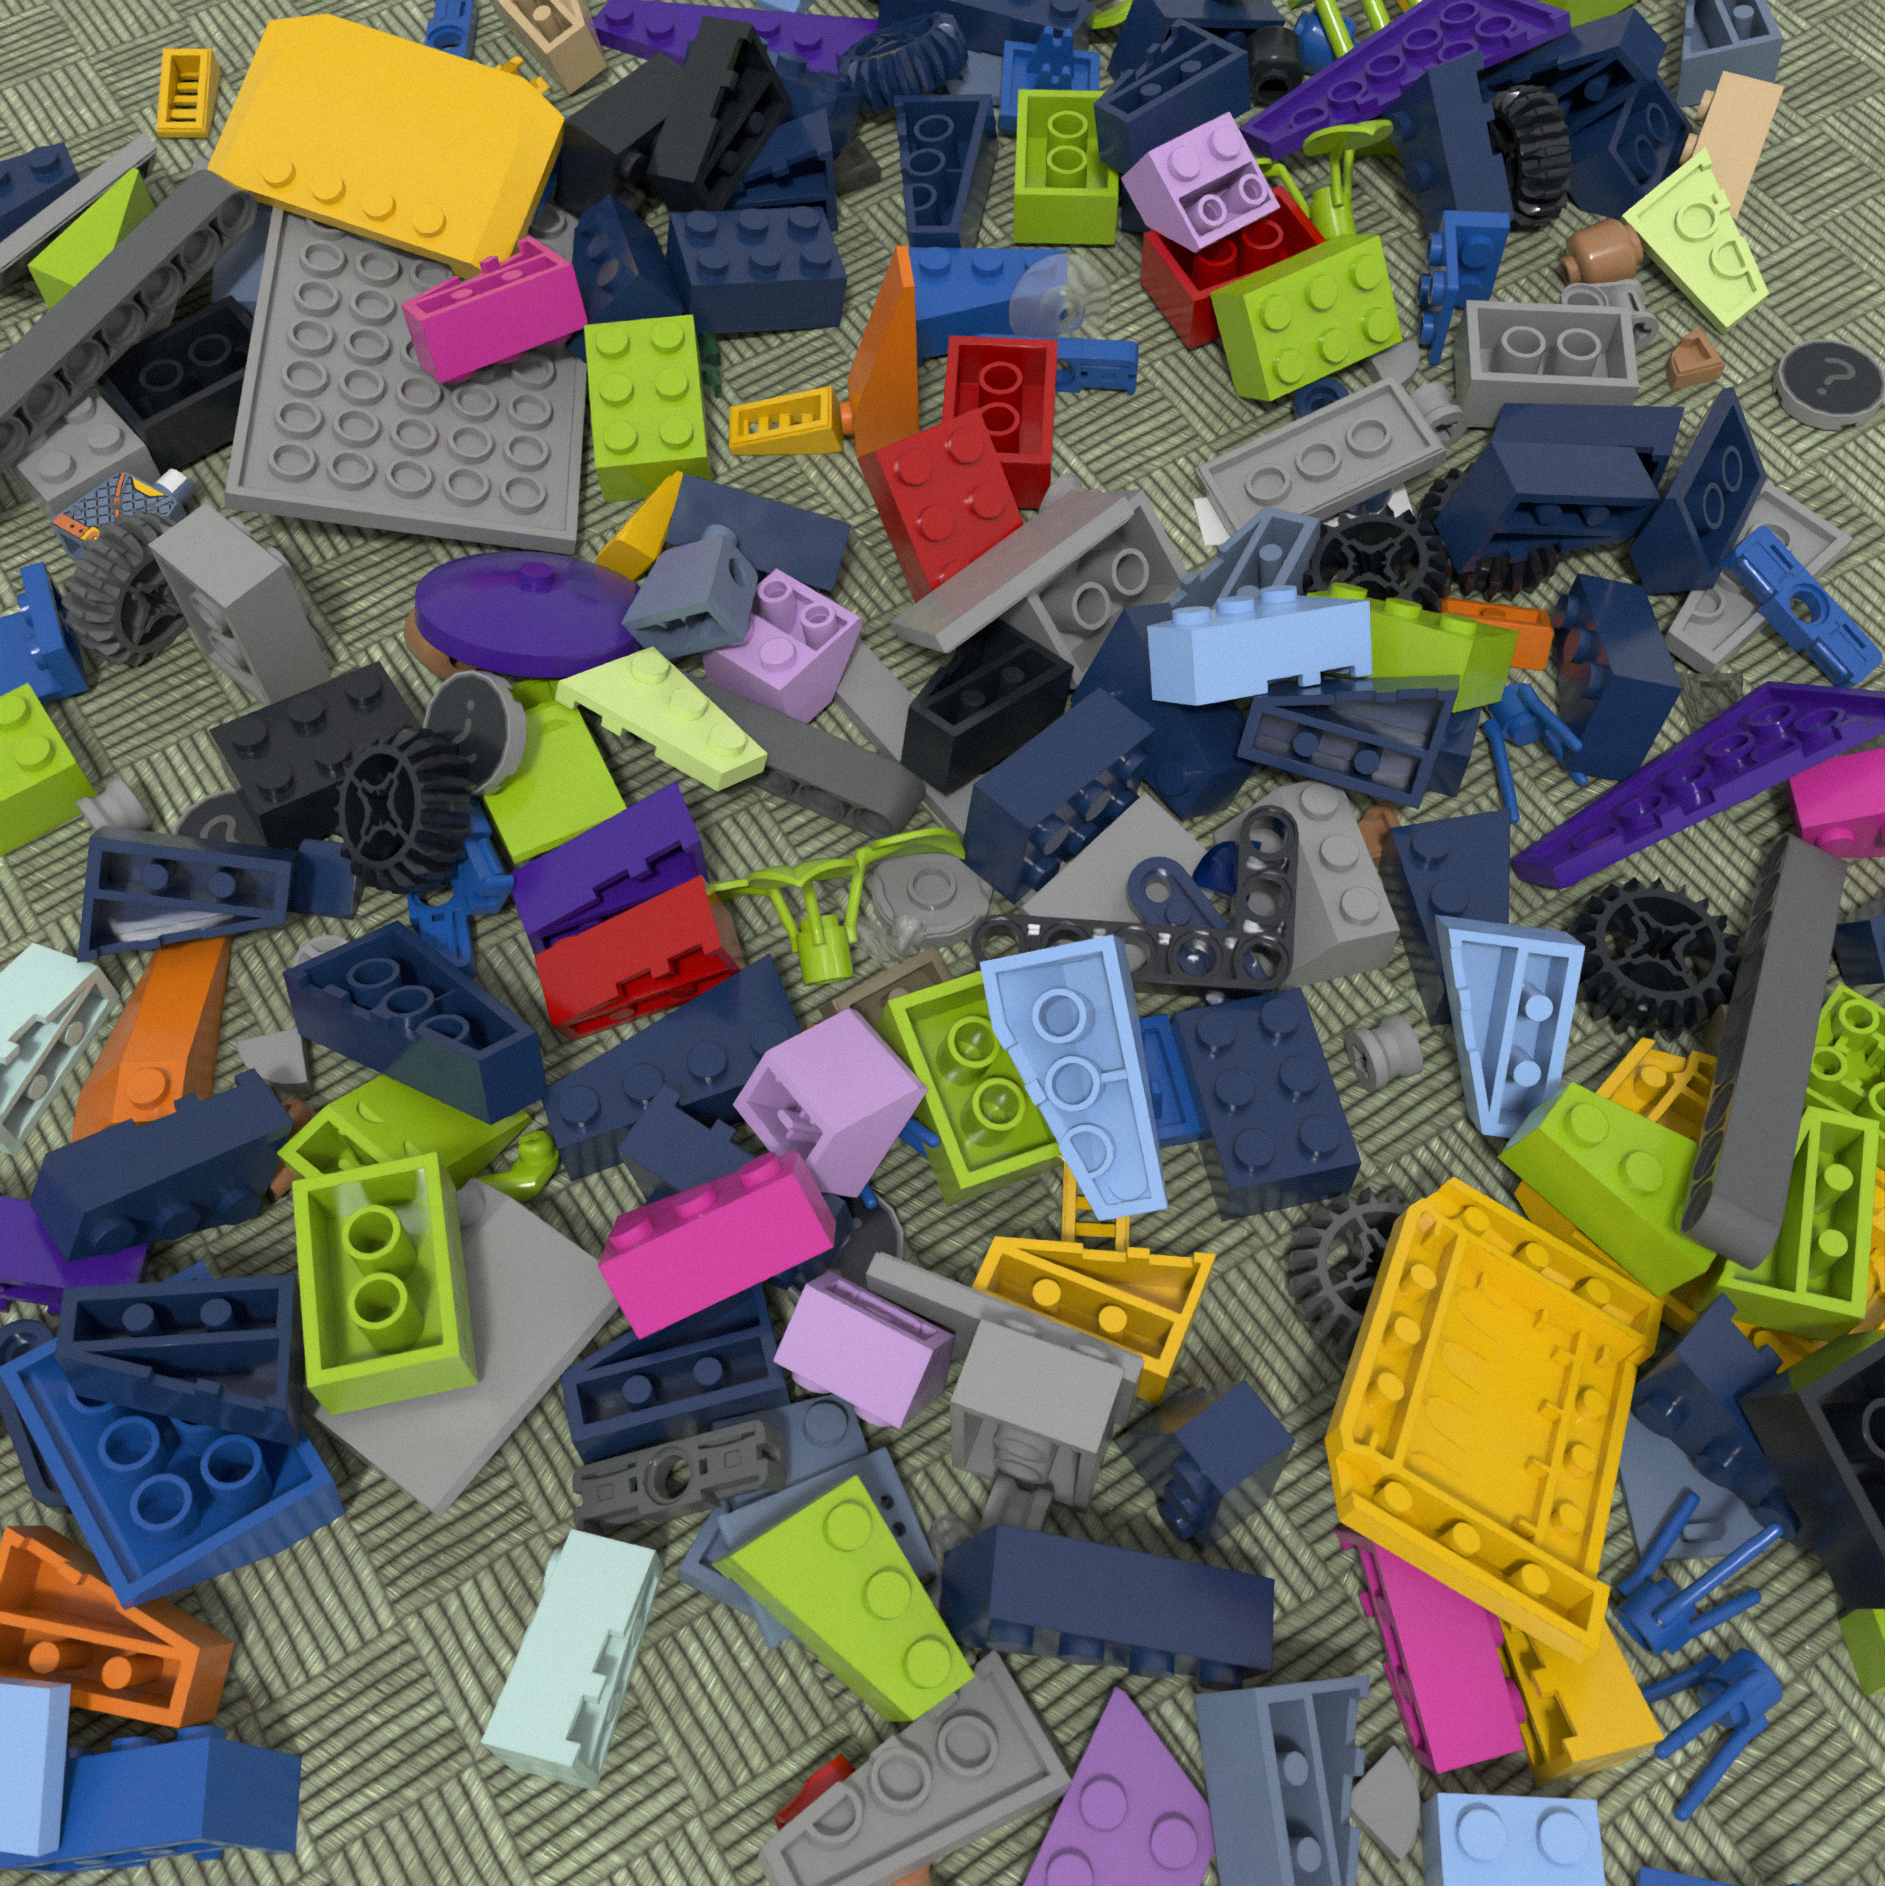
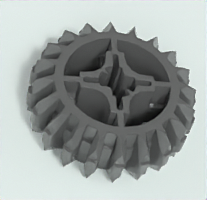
[61,509,188,667]
[1287,1186,1424,1362]

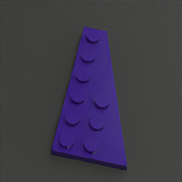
[593,0,878,75]
[1239,0,1571,161]
[1511,681,1885,889]

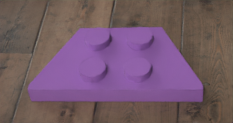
[1023,1687,1215,1886]

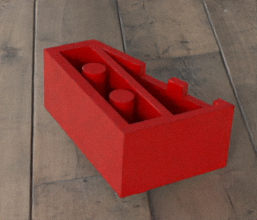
[534,875,746,1042]

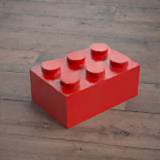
[1140,185,1326,349]
[942,336,1058,509]
[857,408,1024,603]

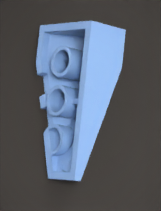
[979,934,1169,1221]

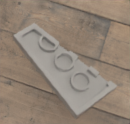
[1664,481,1853,679]
[757,1650,1072,1886]

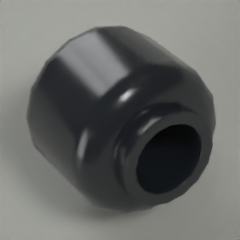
[1242,26,1305,104]

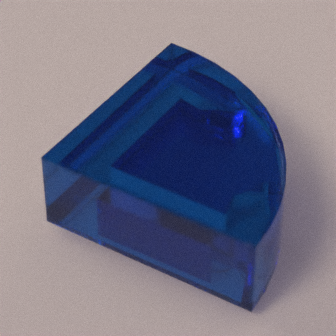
[1192,839,1262,902]

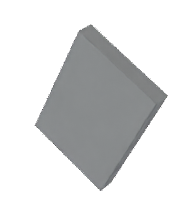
[1018,792,1232,972]

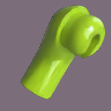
[474,1130,560,1203]

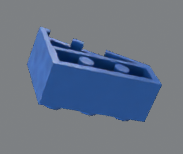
[909,247,1067,368]
[0,1726,302,1875]

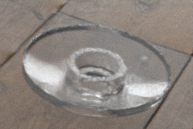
[1009,253,1111,339]

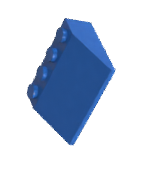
[0,1260,345,1610]

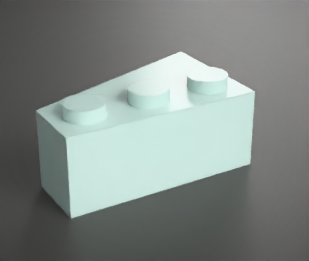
[0,942,120,1156]
[480,1529,665,1791]

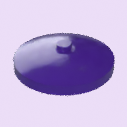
[415,551,644,678]

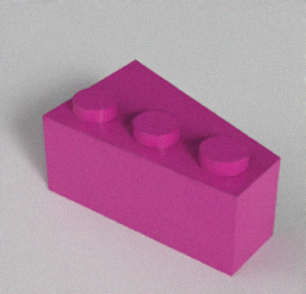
[401,235,589,383]
[1786,747,1885,858]
[597,1149,836,1340]
[1335,1526,1526,1774]

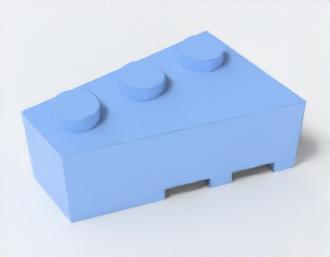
[1147,585,1373,706]
[1434,915,1585,1138]

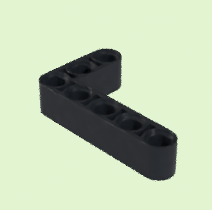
[971,805,1299,1000]

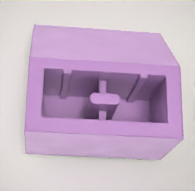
[1121,111,1280,253]
[700,568,862,724]
[733,1008,928,1198]
[773,1271,954,1429]

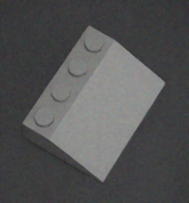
[302,1177,620,1518]

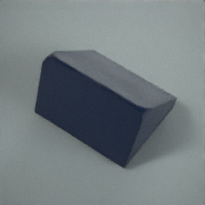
[291,838,365,920]

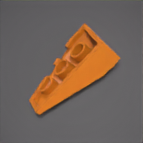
[839,245,919,457]
[71,934,233,1143]

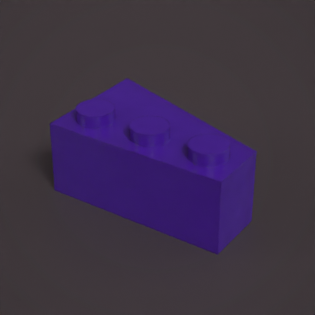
[508,781,710,956]
[0,1192,154,1316]

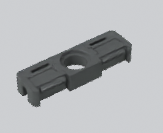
[572,1420,786,1537]

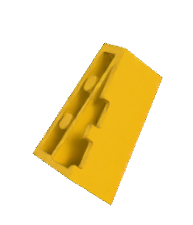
[972,1236,1216,1406]
[1496,1616,1665,1787]

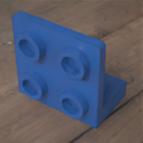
[1417,210,1510,365]
[0,562,90,704]

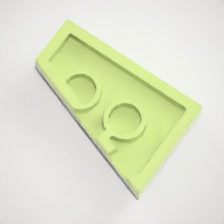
[1620,147,1769,335]
[555,646,768,791]

